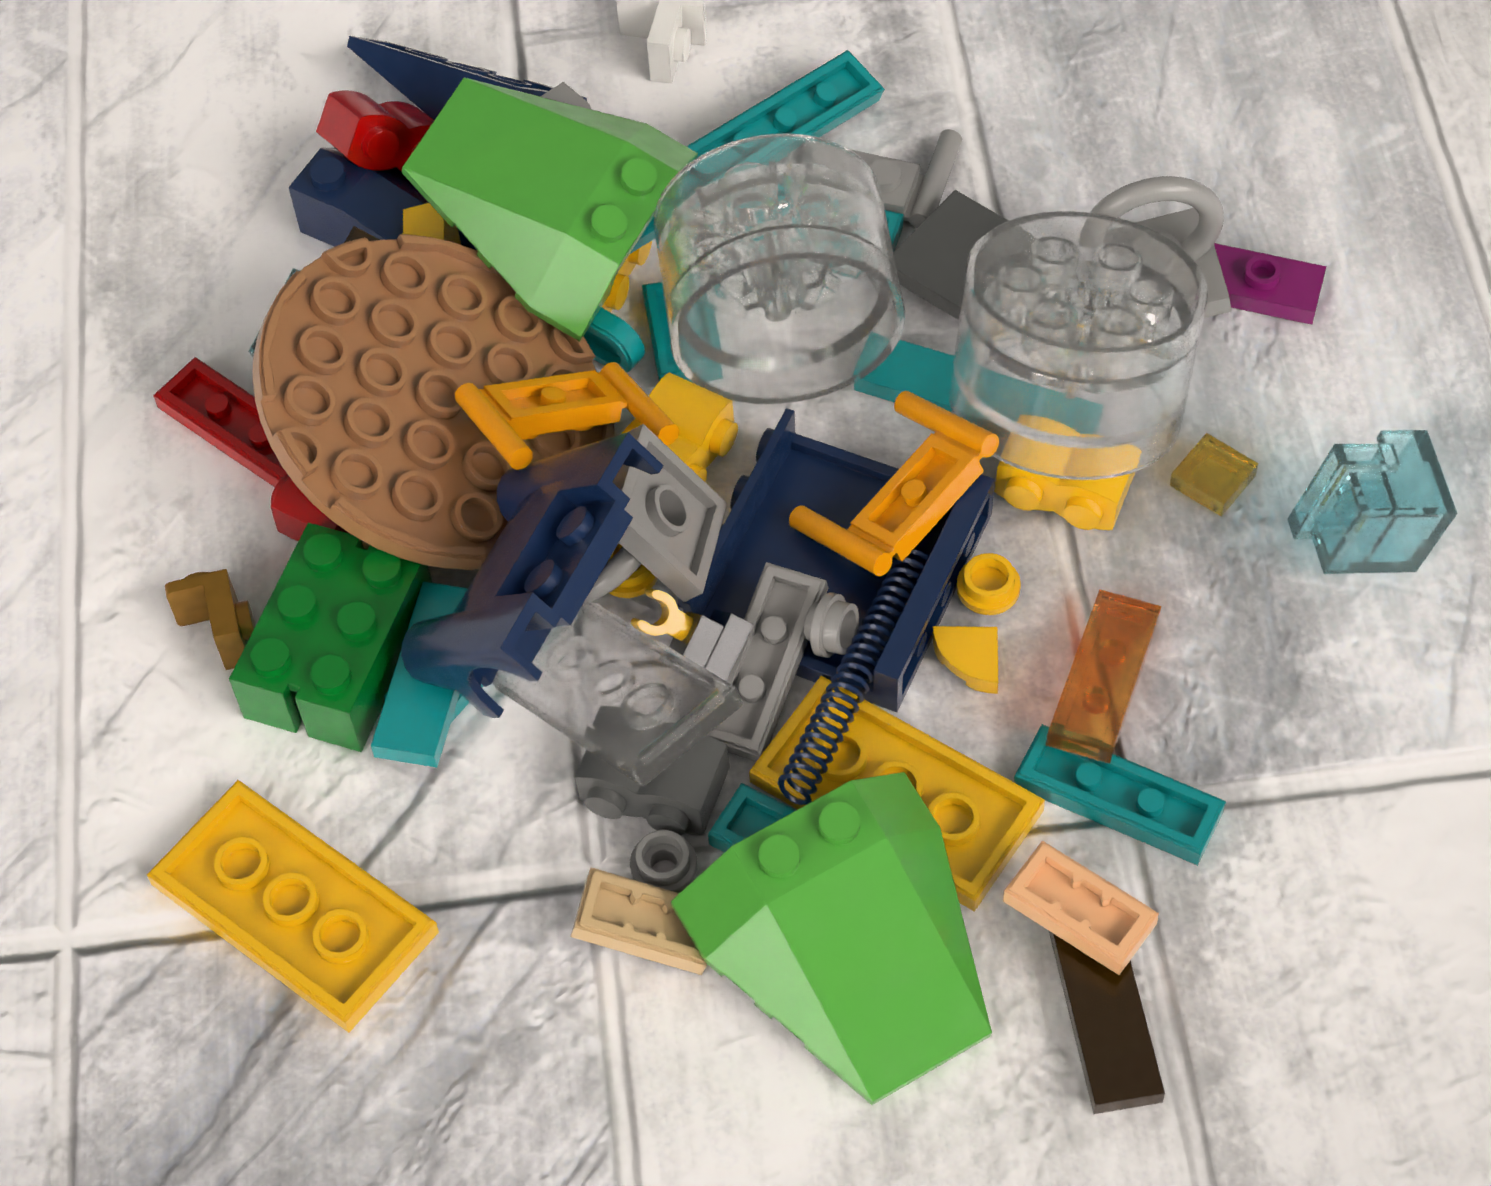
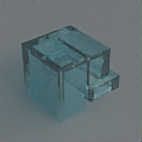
[1287,430,1458,574]

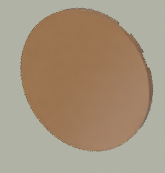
[252,234,615,570]

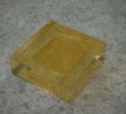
[1170,433,1259,517]

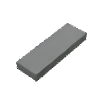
[700,562,828,761]

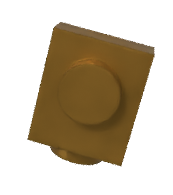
[165,569,255,670]

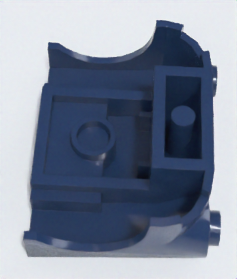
[401,432,664,718]

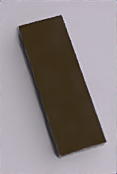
[1048,930,1165,1114]

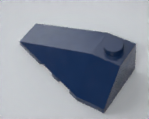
[347,36,587,120]
[288,148,478,251]

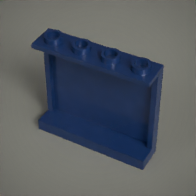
[678,408,995,712]

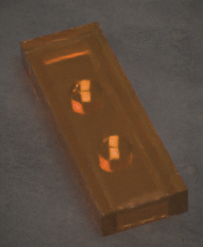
[1046,589,1162,764]

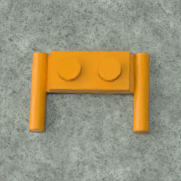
[455,362,679,470]
[789,391,999,576]

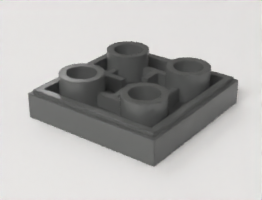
[884,190,1050,332]

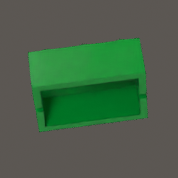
[229,522,432,752]

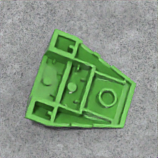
[402,77,698,342]
[671,772,992,1105]

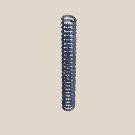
[778,549,929,805]

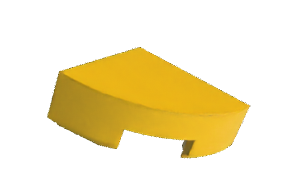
[933,626,999,694]

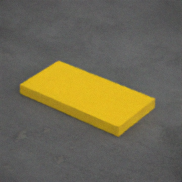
[749,676,1045,912]
[147,780,439,1033]

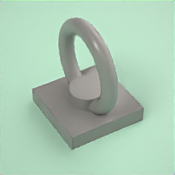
[1080,176,1231,340]
[583,424,727,604]

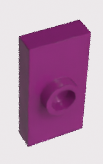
[1214,243,1327,325]

